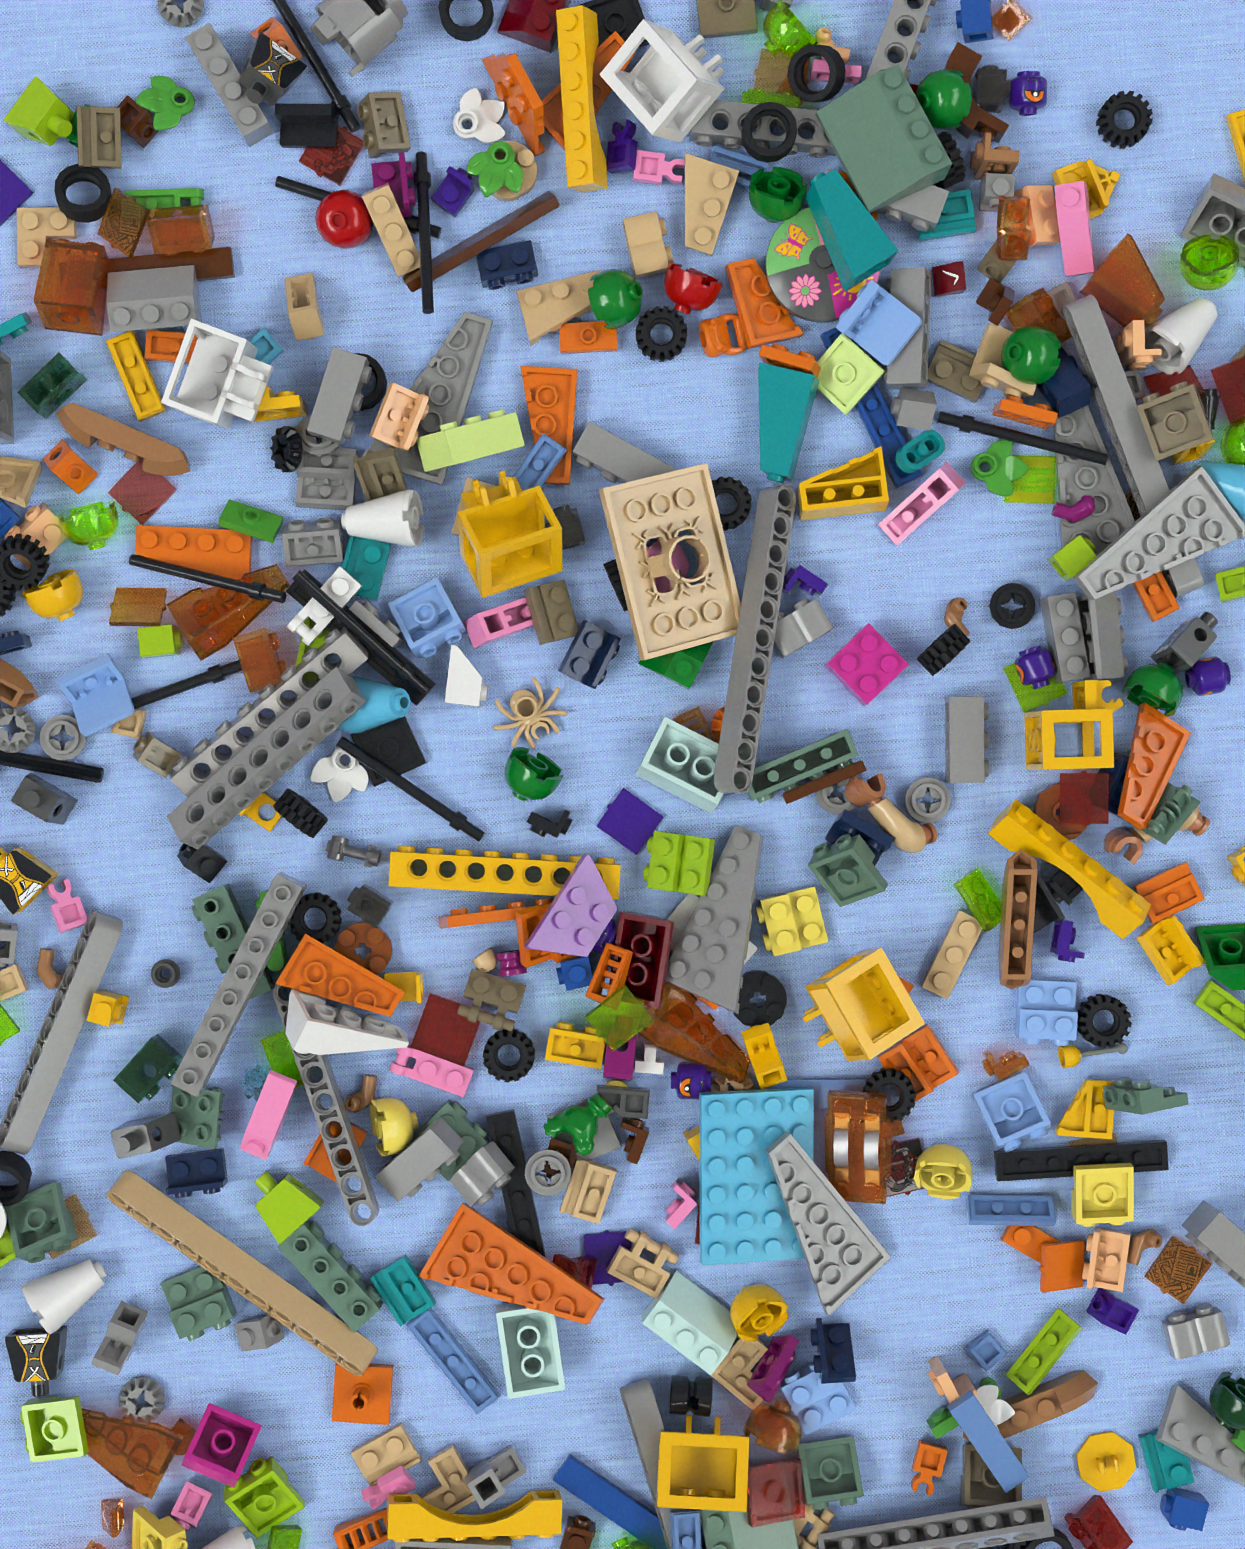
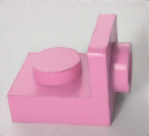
[665,1180,698,1229]
[170,1481,212,1531]

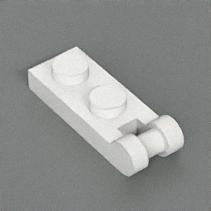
[287,566,362,647]

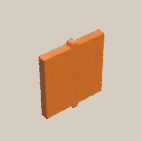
[1039,1239,1085,1293]

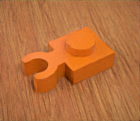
[911,1439,948,1496]

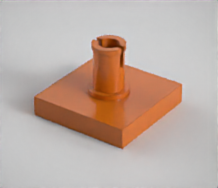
[332,1363,393,1425]

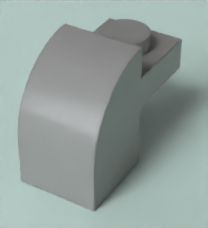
[91,1301,148,1375]
[464,1445,527,1510]

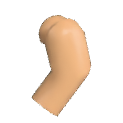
[813,27,850,63]

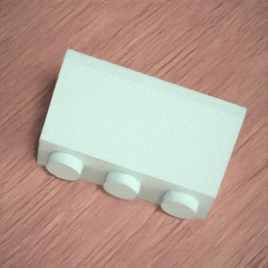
[635,717,723,813]
[642,1269,738,1375]
[495,1303,565,1399]

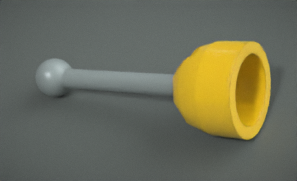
[1058,1043,1128,1068]

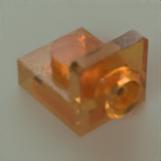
[981,1050,1030,1081]

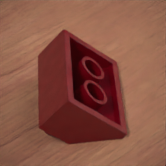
[497,0,571,53]
[607,912,674,1009]

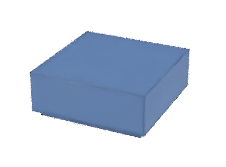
[966,1329,1007,1371]

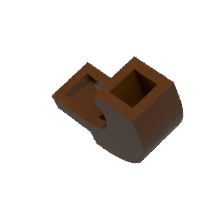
[944,42,1009,143]

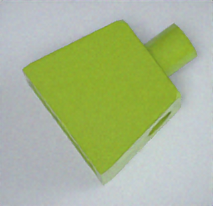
[3,76,74,146]
[254,1171,324,1244]

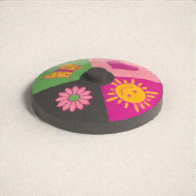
[765,207,880,323]

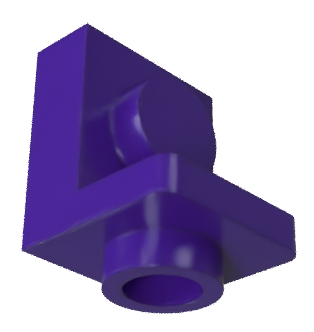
[431,166,475,217]
[782,565,828,596]
[1050,919,1085,963]
[1086,1288,1139,1335]

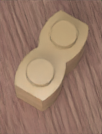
[623,211,673,279]

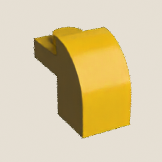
[741,1023,787,1089]

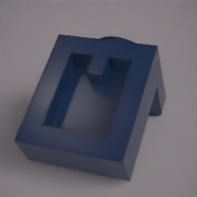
[0,631,32,656]

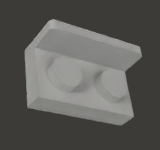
[281,517,344,566]

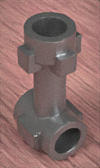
[326,835,382,868]

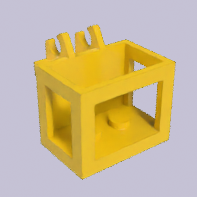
[458,470,562,598]
[1024,680,1123,770]
[802,947,925,1061]
[656,1415,749,1512]

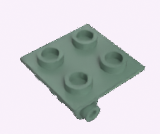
[1118,782,1201,845]
[171,1085,225,1149]

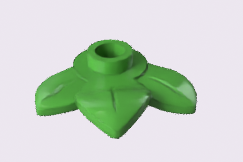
[136,76,195,131]
[467,141,523,197]
[970,440,1029,496]

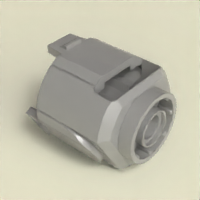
[310,0,408,77]

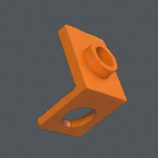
[250,17,303,59]
[43,439,98,494]

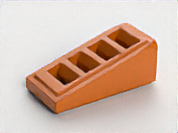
[585,942,633,1009]
[333,1508,389,1549]

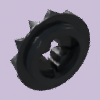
[270,426,303,472]
[989,583,1035,629]

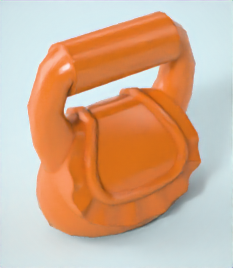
[699,313,747,358]

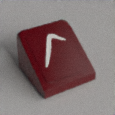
[931,261,966,297]

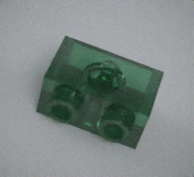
[17,352,88,419]
[113,1034,183,1104]

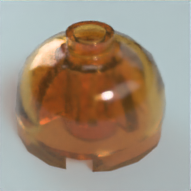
[743,1400,802,1455]

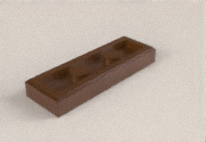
[782,760,867,805]

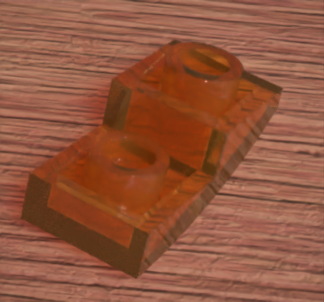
[997,196,1031,260]

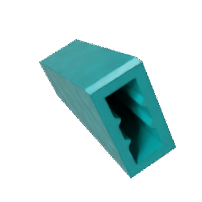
[805,169,899,292]
[758,363,819,483]

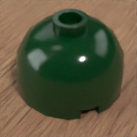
[1209,1372,1245,1430]

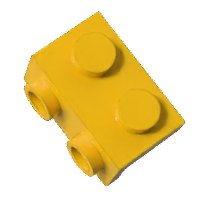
[1136,915,1205,985]
[545,1021,607,1069]

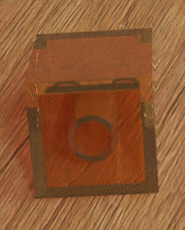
[1079,233,1165,327]
[34,238,109,336]

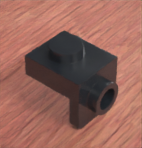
[527,810,573,838]
[177,843,228,884]
[1046,869,1083,905]

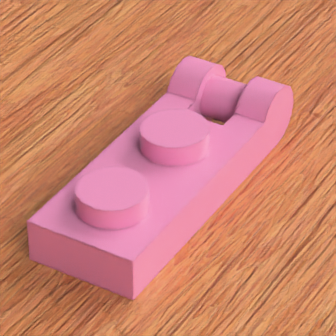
[389,1045,474,1097]

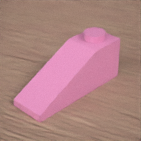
[1054,181,1095,276]
[878,462,966,545]
[463,597,534,649]
[240,1070,297,1160]

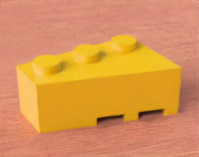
[797,446,889,521]

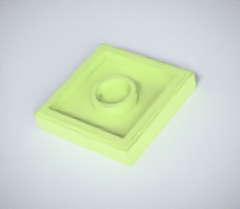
[817,333,886,415]

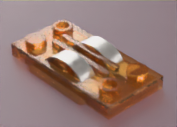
[825,1090,891,1204]

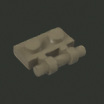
[457,969,526,1031]

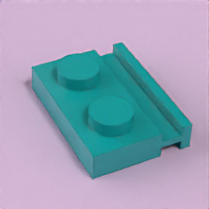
[918,189,977,242]
[0,312,32,346]
[342,536,391,601]
[369,1254,436,1326]
[1138,1429,1195,1493]

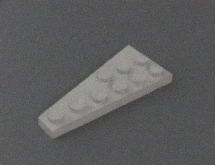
[361,312,493,486]
[1052,405,1135,555]
[1073,466,1245,600]
[665,825,763,1014]
[765,1131,891,1316]

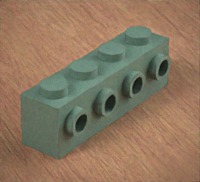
[747,729,859,803]
[192,884,275,999]
[278,1219,383,1333]

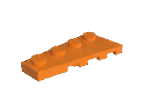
[542,31,635,151]
[520,366,578,485]
[135,525,253,583]
[1117,702,1191,830]
[438,898,552,929]
[275,933,405,1017]

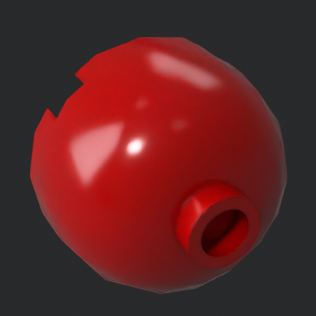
[315,190,374,249]
[664,262,723,314]

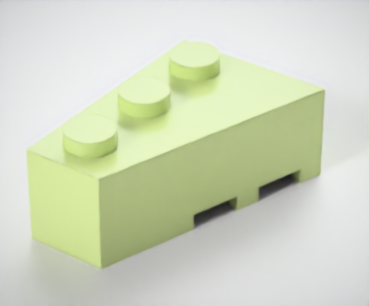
[416,409,525,472]

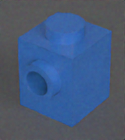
[956,0,994,43]
[556,955,593,991]
[1160,1487,1209,1531]

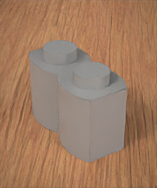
[774,598,834,659]
[449,1141,515,1207]
[1161,1304,1231,1359]

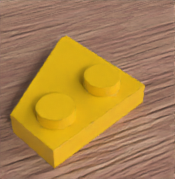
[1055,1079,1114,1139]

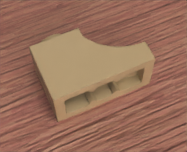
[285,273,324,341]

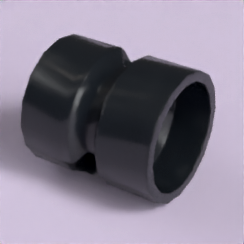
[669,1375,713,1417]

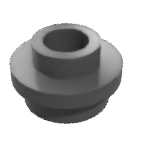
[151,959,180,988]

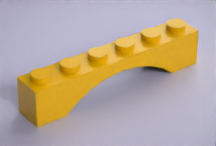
[556,5,608,193]
[988,799,1151,939]
[386,1490,562,1543]

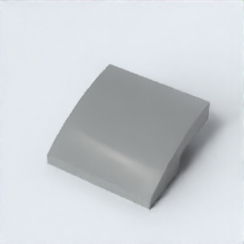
[295,448,357,510]

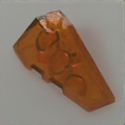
[166,564,290,661]
[636,982,750,1083]
[81,1408,184,1499]

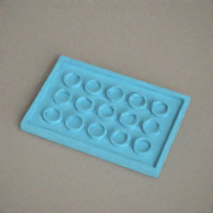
[699,1087,814,1265]

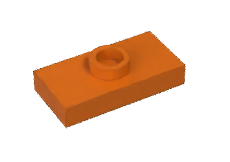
[559,321,618,354]

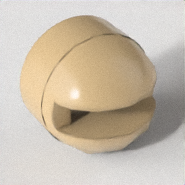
[472,947,497,972]

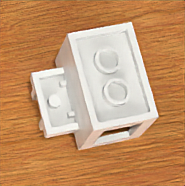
[599,19,724,143]
[161,319,273,430]

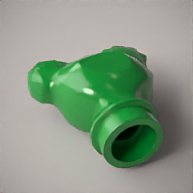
[543,1093,612,1156]

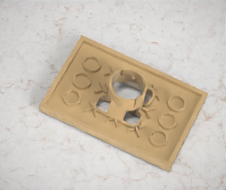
[599,463,741,660]

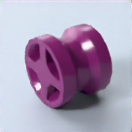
[496,949,527,976]

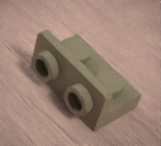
[358,92,411,158]

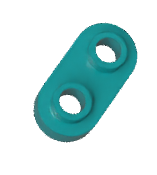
[895,429,945,473]

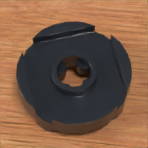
[733,970,787,1027]

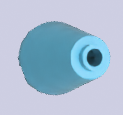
[1191,461,1245,520]
[339,676,411,733]

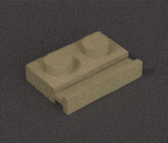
[77,106,122,169]
[927,340,983,403]
[353,448,408,501]
[524,580,579,645]

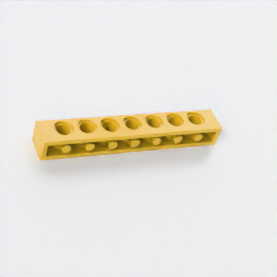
[388,846,621,900]

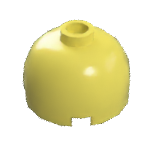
[370,1097,418,1157]
[914,1144,973,1199]

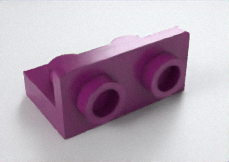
[371,152,416,218]
[747,1334,799,1402]

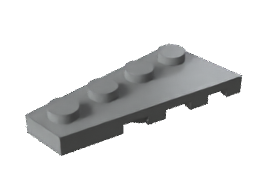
[1155,1385,1245,1487]

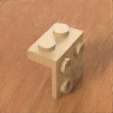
[969,323,1037,398]

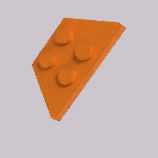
[482,53,545,157]

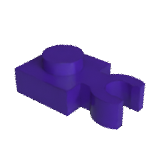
[606,119,638,174]

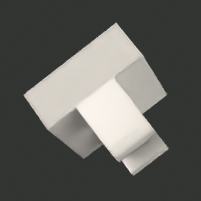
[634,1044,664,1074]

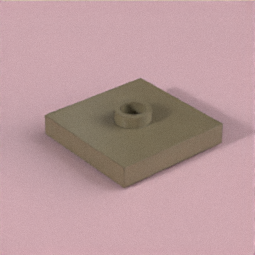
[696,0,758,38]

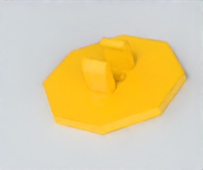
[1076,1431,1136,1492]

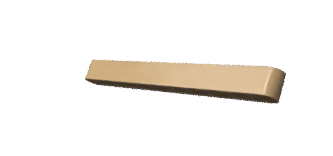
[107,1170,378,1376]

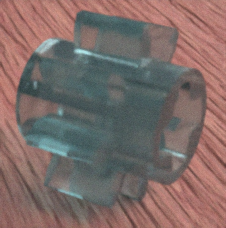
[239,1064,270,1101]

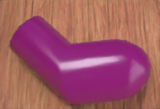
[1052,495,1096,522]

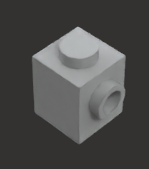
[891,387,937,430]

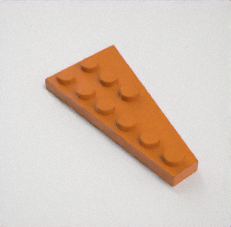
[418,1203,605,1325]

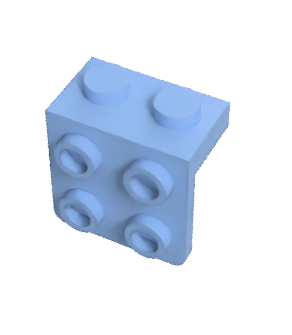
[835,280,922,366]
[56,653,135,736]

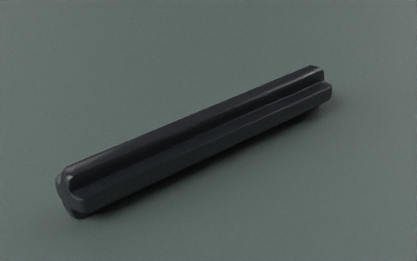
[0,750,104,783]

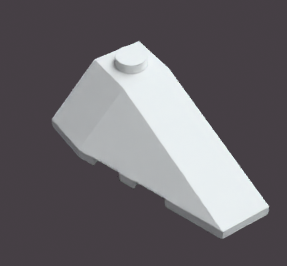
[285,989,409,1055]

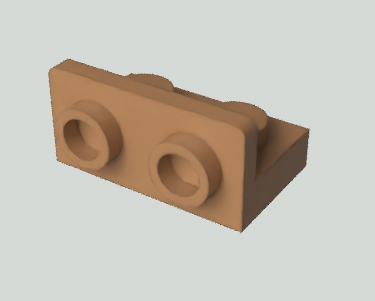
[970,132,1020,180]

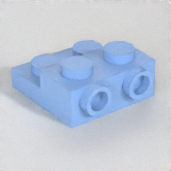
[388,577,467,658]
[1015,979,1078,1046]
[973,1071,1051,1152]
[780,1360,857,1435]

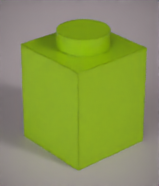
[1047,535,1097,581]
[137,624,184,658]

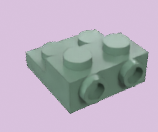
[808,834,888,907]
[1103,1078,1189,1115]
[412,1099,489,1181]
[5,1181,78,1263]
[160,1266,237,1341]
[796,1436,864,1510]

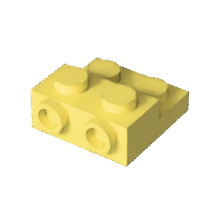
[755,886,828,956]
[1071,1163,1134,1227]
[132,1506,188,1549]

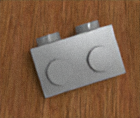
[349,600,404,648]

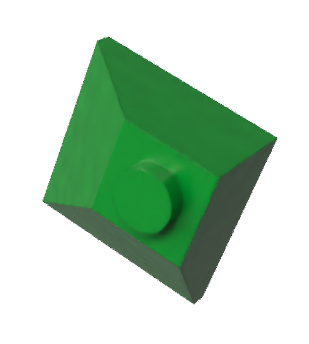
[638,641,714,690]
[1195,923,1245,991]

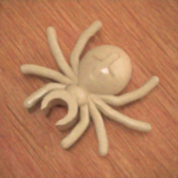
[493,677,568,749]

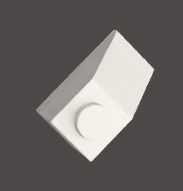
[445,645,488,707]

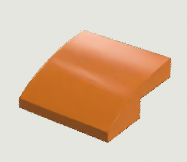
[515,903,577,968]
[878,1024,959,1102]

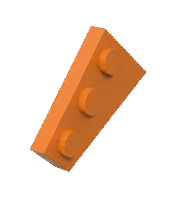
[725,258,804,349]

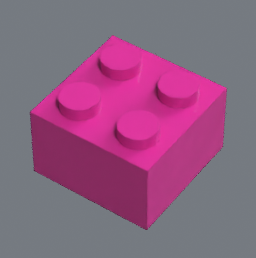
[824,623,909,706]
[181,1403,262,1488]

